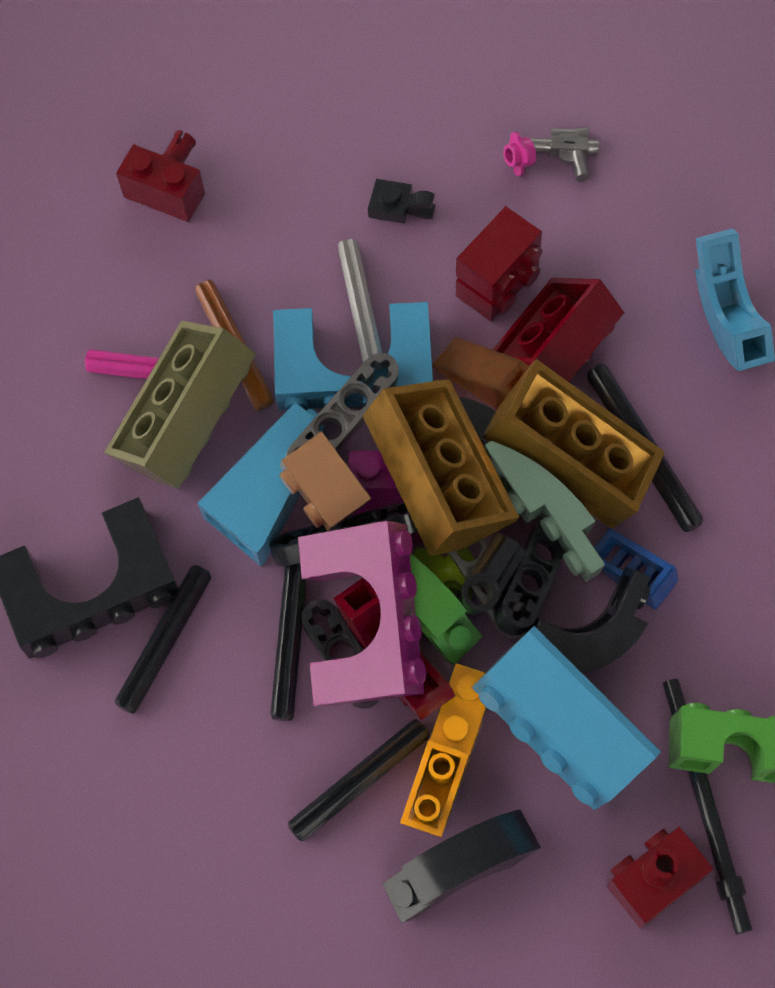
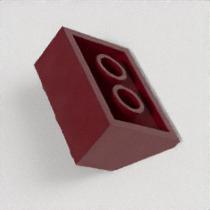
[485,277,625,383]

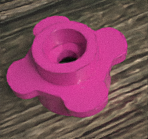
[503,131,536,176]

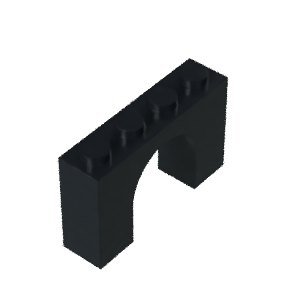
[0,497,178,659]

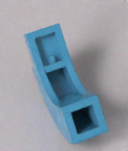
[695,228,775,371]

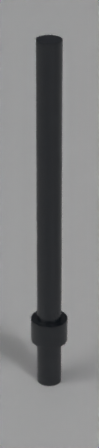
[662,679,753,935]

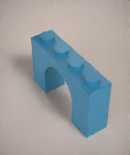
[273,302,433,411]

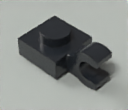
[367,178,436,224]

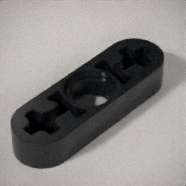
[302,599,379,709]

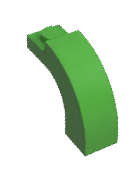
[362,554,483,665]

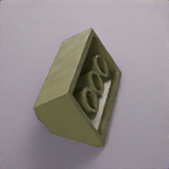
[104,320,256,489]

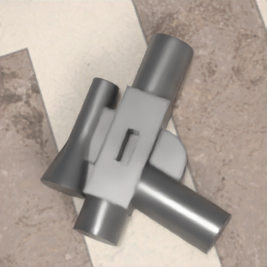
[531,126,599,182]

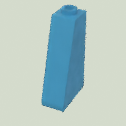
[197,402,327,566]

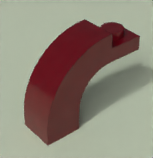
[333,578,456,720]

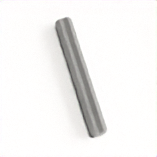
[338,239,382,369]

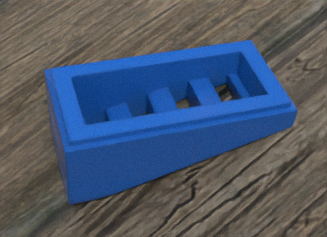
[594,528,679,610]

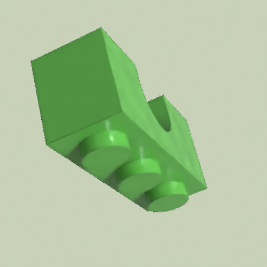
[668,703,775,783]

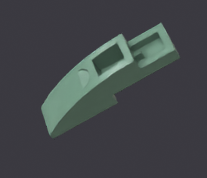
[484,441,605,582]

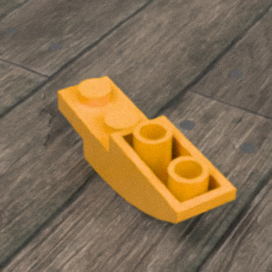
[400,663,486,838]

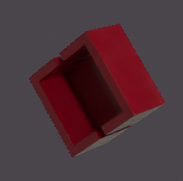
[455,206,543,322]

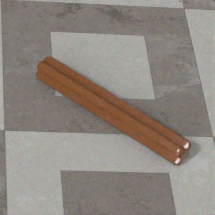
[195,280,273,411]

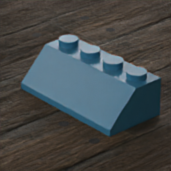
[472,626,661,810]

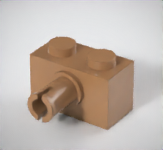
[279,431,371,531]

